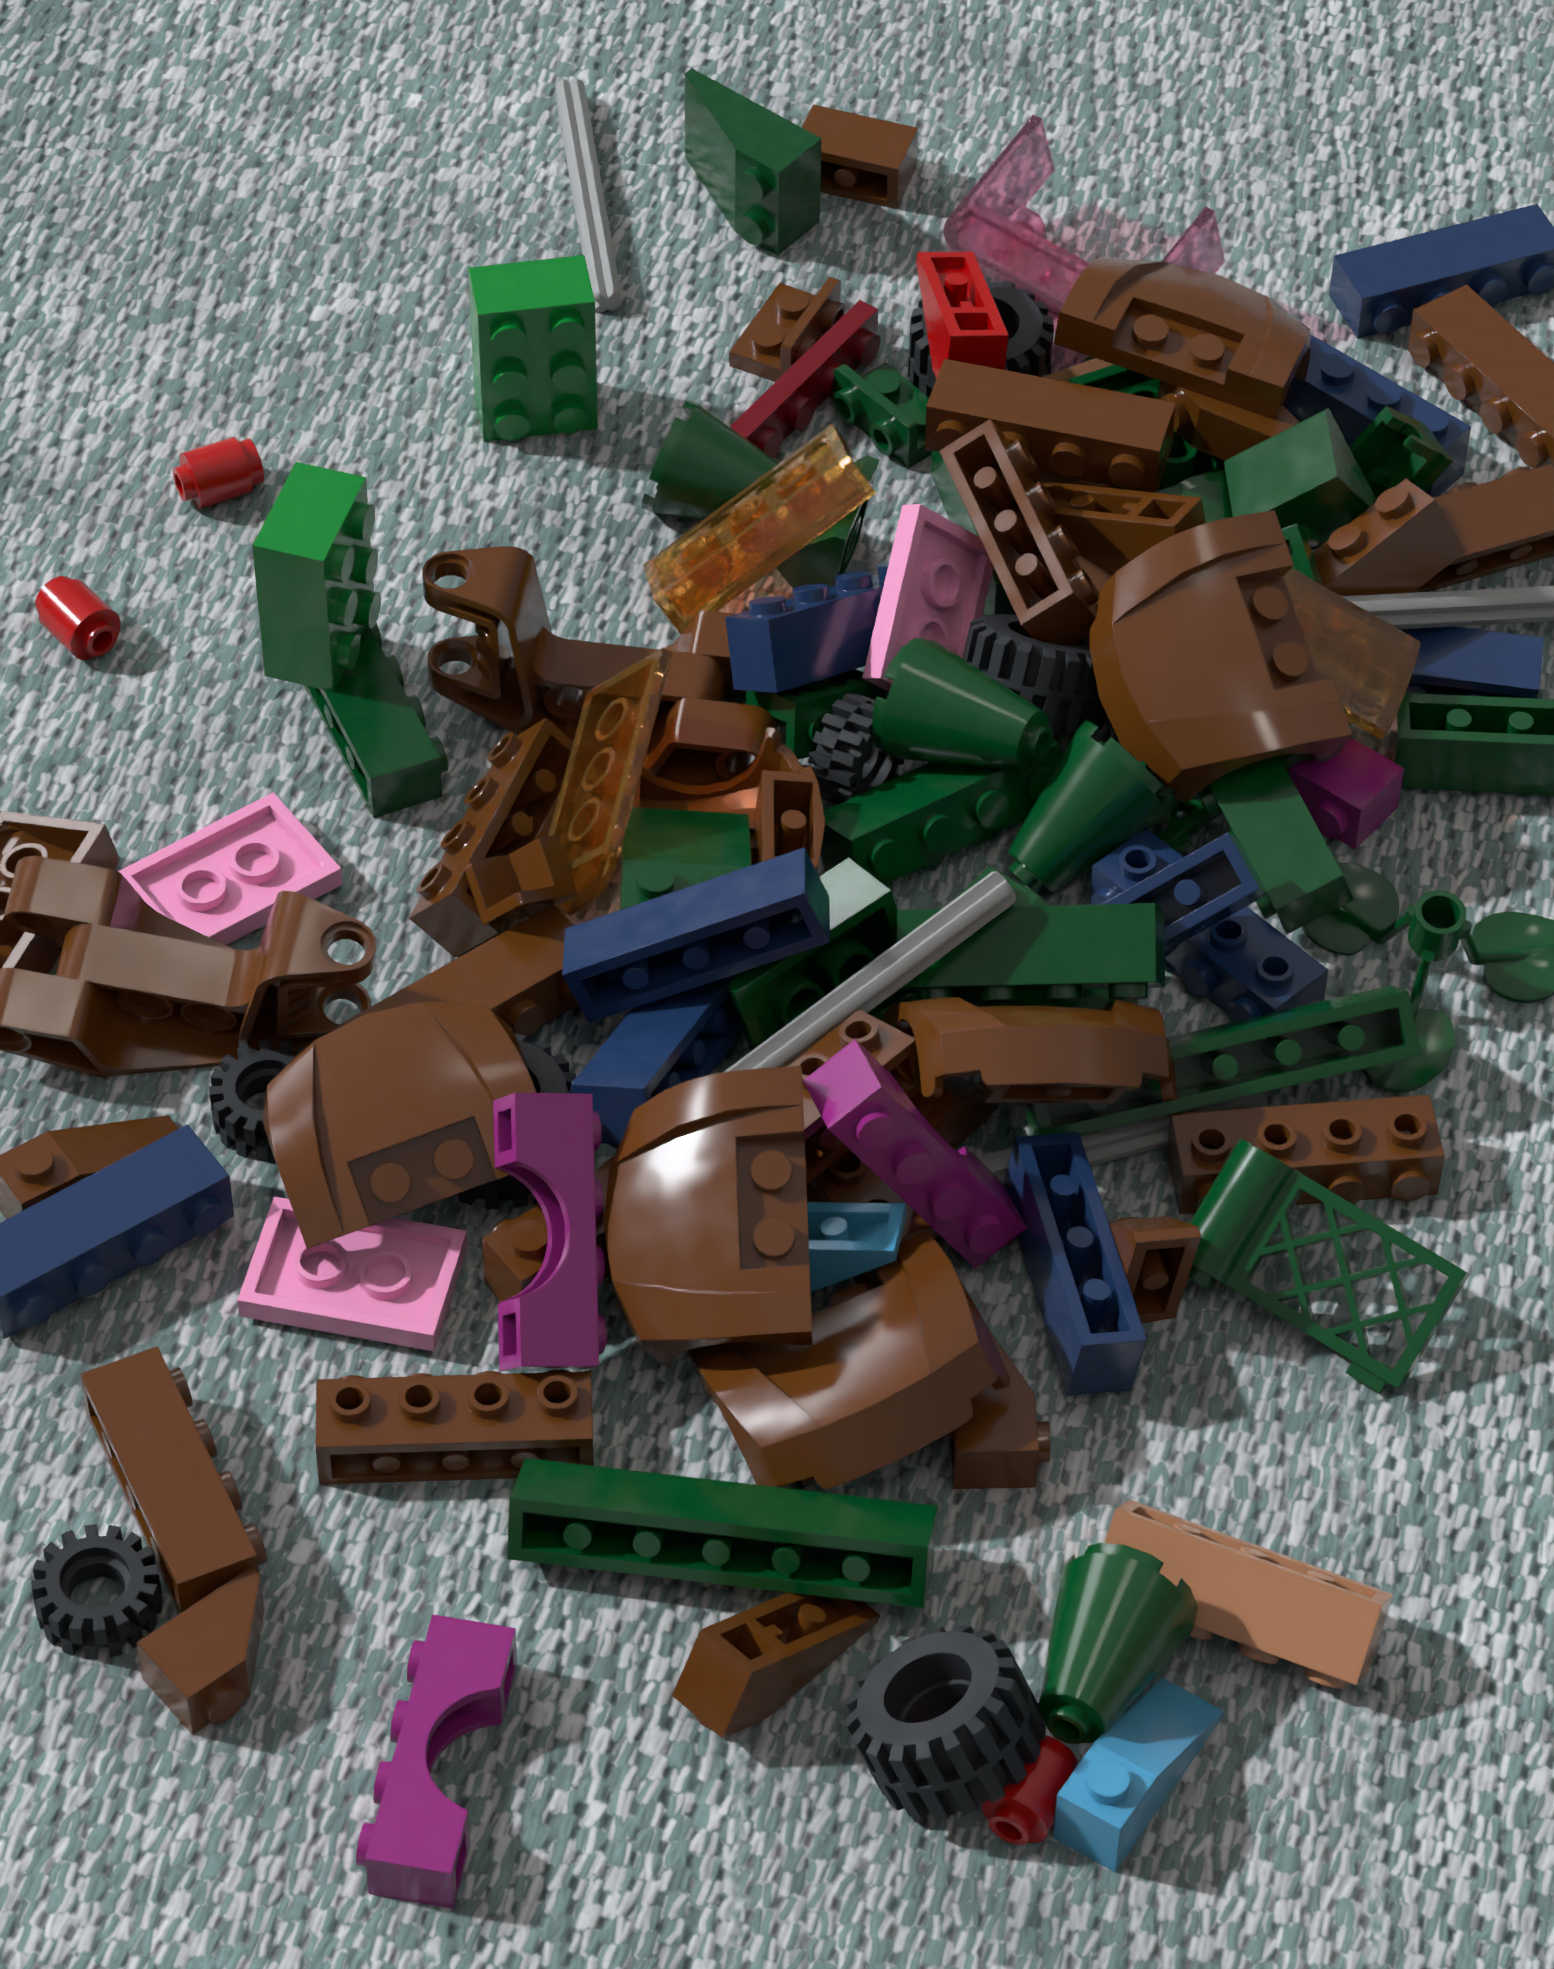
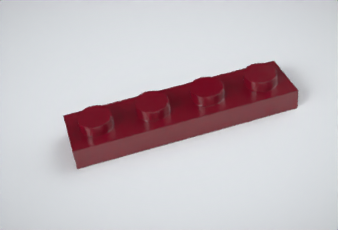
[730,300,881,459]

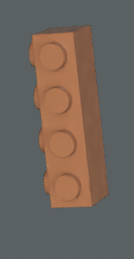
[1105,1500,1394,1689]

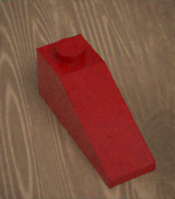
[916,251,1009,379]

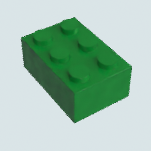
[468,255,598,442]
[252,462,381,692]

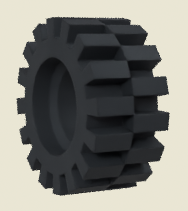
[808,693,905,805]
[209,1040,305,1162]
[31,1524,163,1660]

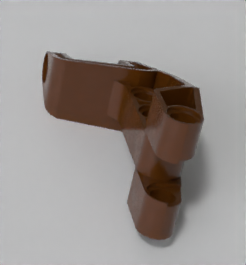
[422,546,779,785]
[0,856,376,1078]

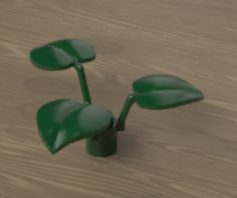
[1301,862,1554,1093]

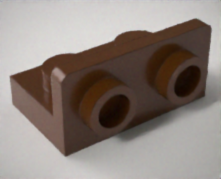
[729,277,846,382]

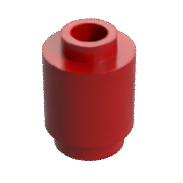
[173,437,264,509]
[35,576,121,660]
[982,1735,1077,1845]

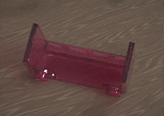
[943,114,1225,317]

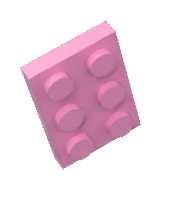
[862,504,994,692]
[118,792,343,945]
[237,1196,468,1351]

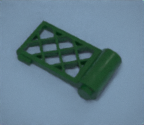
[1188,1138,1470,1394]

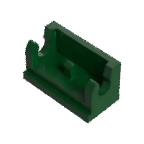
[1349,406,1453,500]

